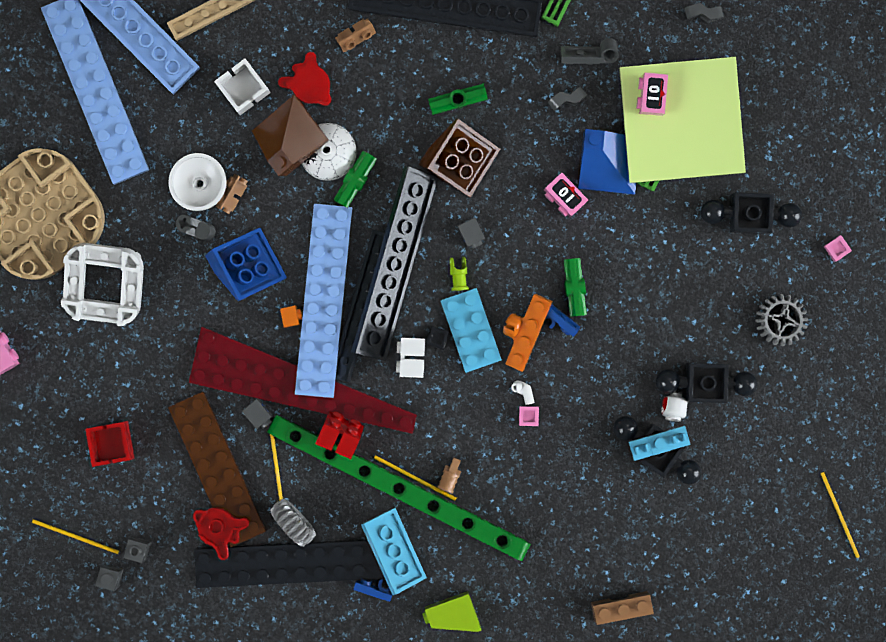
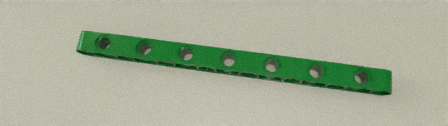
[267,415,531,561]

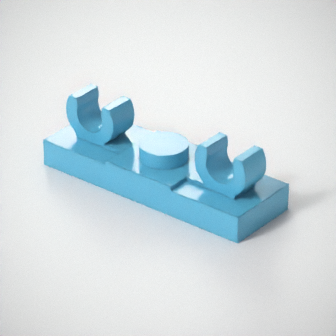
[628,426,690,461]

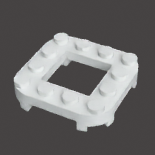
[61,243,144,326]

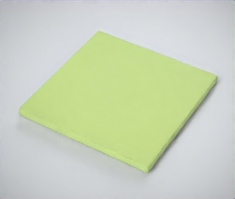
[619,57,746,183]

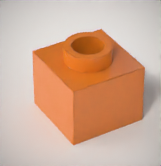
[280,306,303,328]

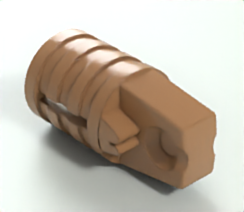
[437,458,461,494]

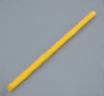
[270,434,283,501]
[374,455,456,501]
[820,472,860,558]
[32,519,119,554]

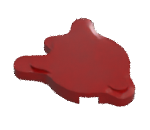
[278,52,331,106]
[193,507,250,560]

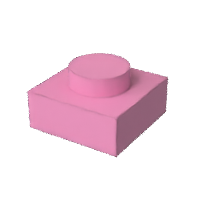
[824,235,852,262]
[519,406,539,426]

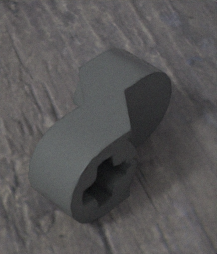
[684,3,724,23]
[547,86,587,111]
[176,215,216,241]

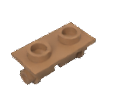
[335,18,376,52]
[216,174,248,214]

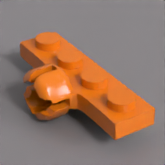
[503,294,553,372]

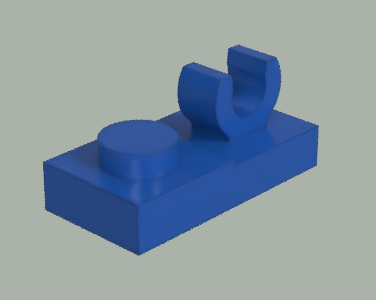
[546,304,580,337]
[353,578,392,602]

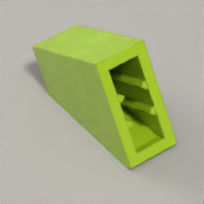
[422,591,481,632]

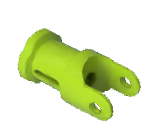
[450,257,469,291]

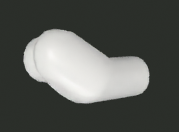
[511,381,535,405]

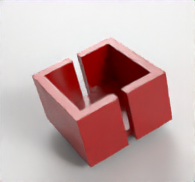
[315,411,364,459]
[85,421,135,467]

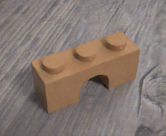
[591,591,654,625]

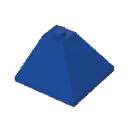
[578,129,636,195]
[205,228,287,301]

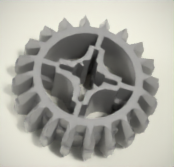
[755,294,808,346]
[270,499,316,547]

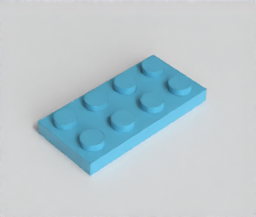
[440,288,502,373]
[361,508,427,595]

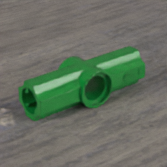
[428,83,488,115]
[334,151,377,209]
[563,258,587,317]

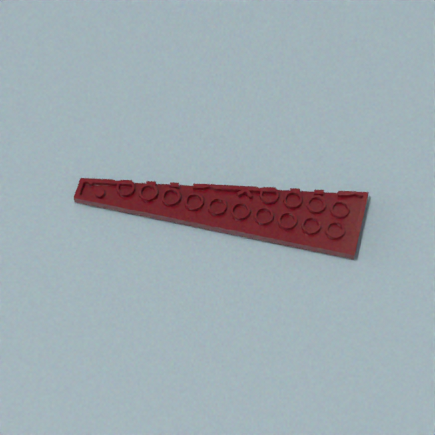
[189,327,417,434]

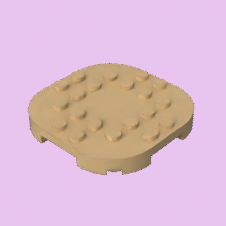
[0,148,105,280]

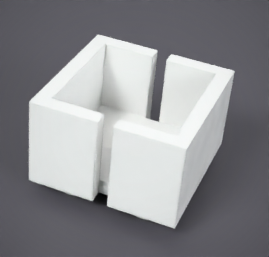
[214,59,271,115]
[396,338,425,378]

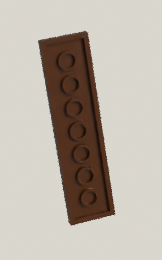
[168,391,266,547]

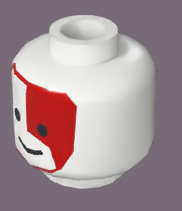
[661,393,688,422]

